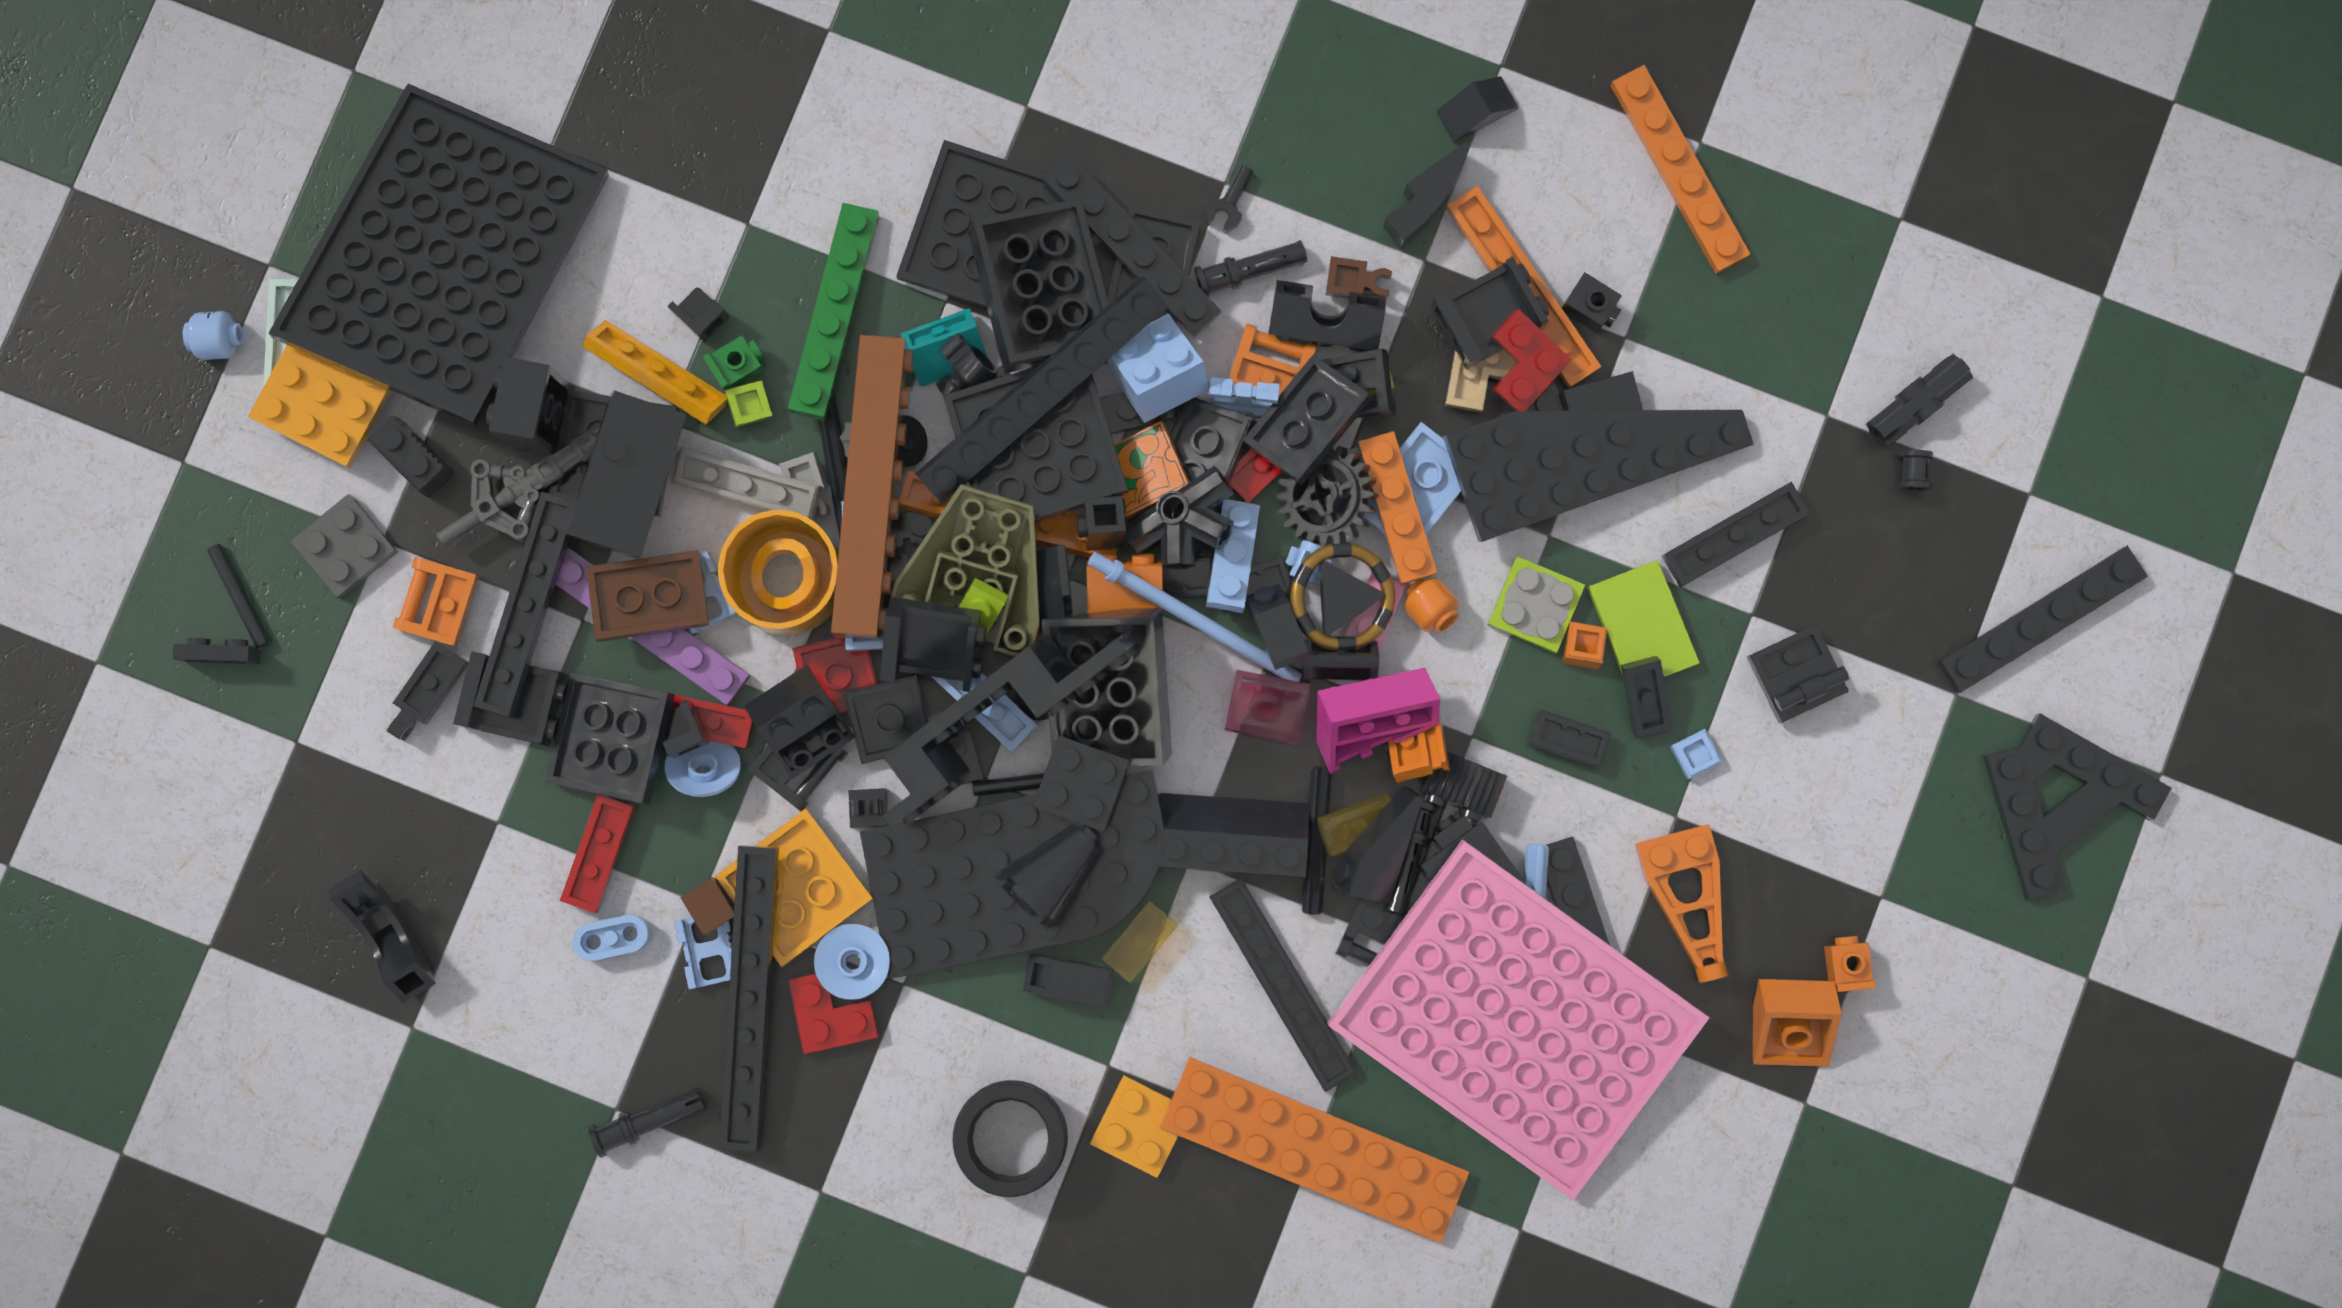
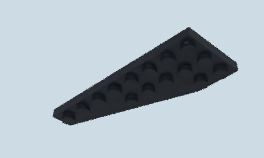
[1443,409,1754,542]

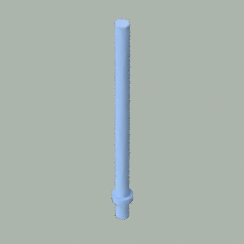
[1088,552,1302,686]

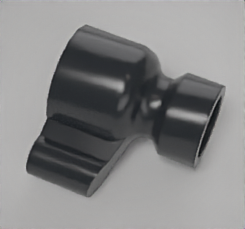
[936,333,996,396]

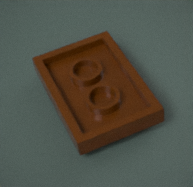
[586,550,710,642]

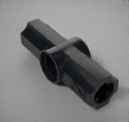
[1866,353,1973,448]

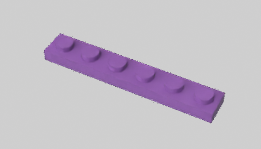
[555,548,751,706]

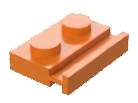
[1388,709,1450,783]

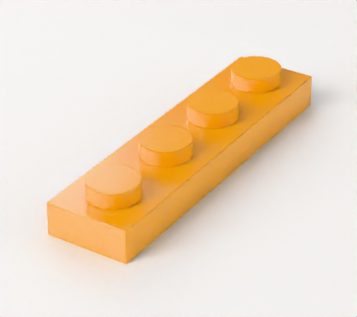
[582,320,727,425]

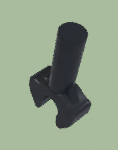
[1206,165,1253,234]

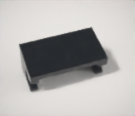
[1301,639,1380,685]

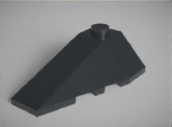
[1036,545,1073,628]

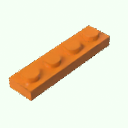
[1357,431,1437,585]

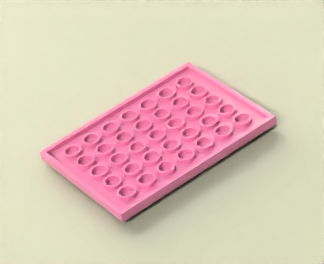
[1327,839,1709,1201]

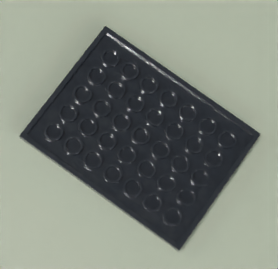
[269,83,609,427]

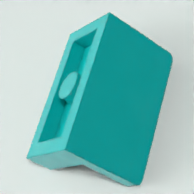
[900,308,988,386]

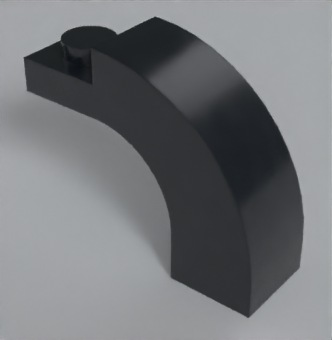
[327,870,436,1003]

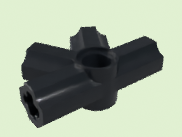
[1125,466,1234,569]

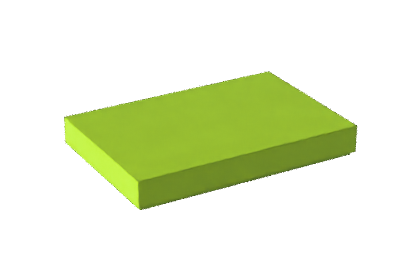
[1587,560,1699,677]

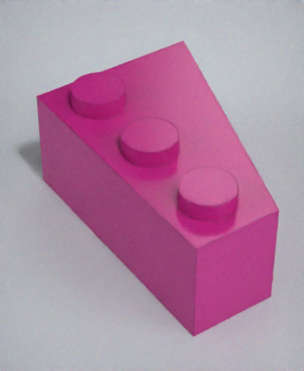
[1316,668,1440,774]

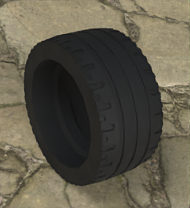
[952,1080,1068,1197]

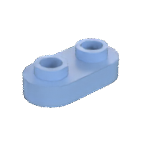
[573,915,650,961]

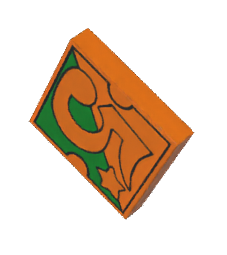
[1114,421,1190,521]

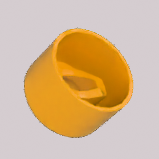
[718,510,839,636]

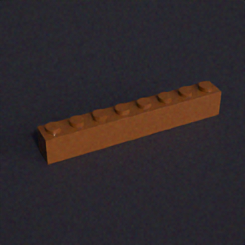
[831,335,914,641]

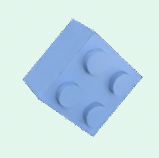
[1107,314,1209,423]

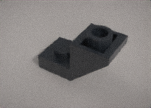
[1023,954,1115,1007]

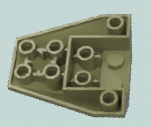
[889,484,1040,656]

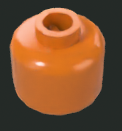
[1404,578,1459,633]

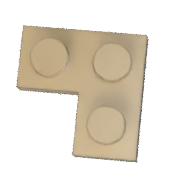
[1445,350,1516,413]

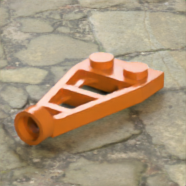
[1635,824,1729,983]

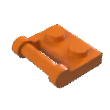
[1229,323,1317,396]
[392,557,480,647]

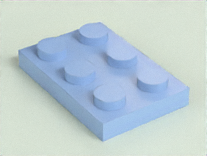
[1364,422,1461,536]

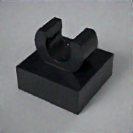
[848,788,888,828]

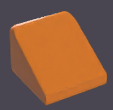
[1562,622,1607,670]

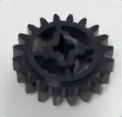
[1276,446,1379,547]

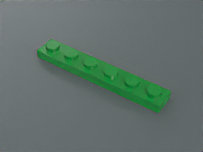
[788,203,879,421]

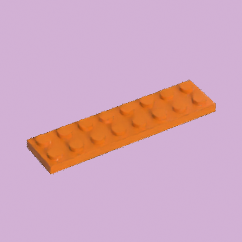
[1160,1056,1469,1243]

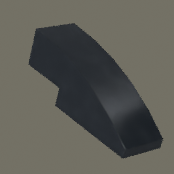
[1383,142,1470,250]

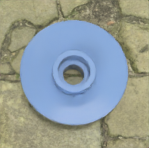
[665,741,741,797]
[814,924,890,1000]

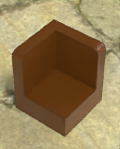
[680,877,734,935]

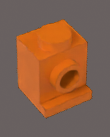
[1824,936,1876,992]

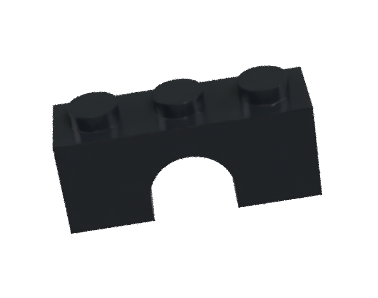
[1268,280,1386,353]

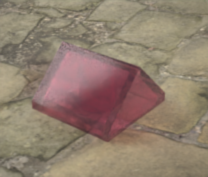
[1224,670,1311,745]

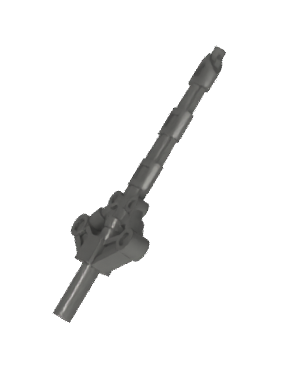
[436,427,600,546]

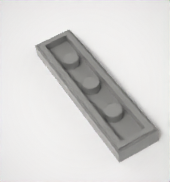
[672,447,823,521]

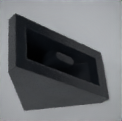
[1437,76,1519,143]

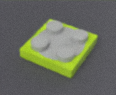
[1487,556,1585,654]

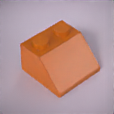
[1753,979,1842,1067]

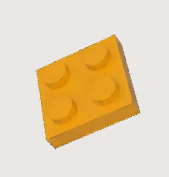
[1090,1075,1178,1178]

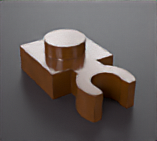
[1325,256,1392,299]

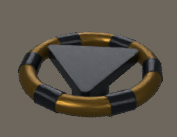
[1290,542,1395,651]

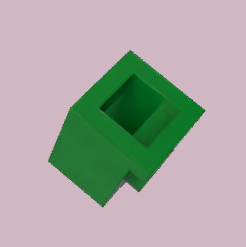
[703,335,765,391]

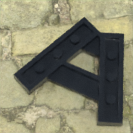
[1983,713,2172,900]

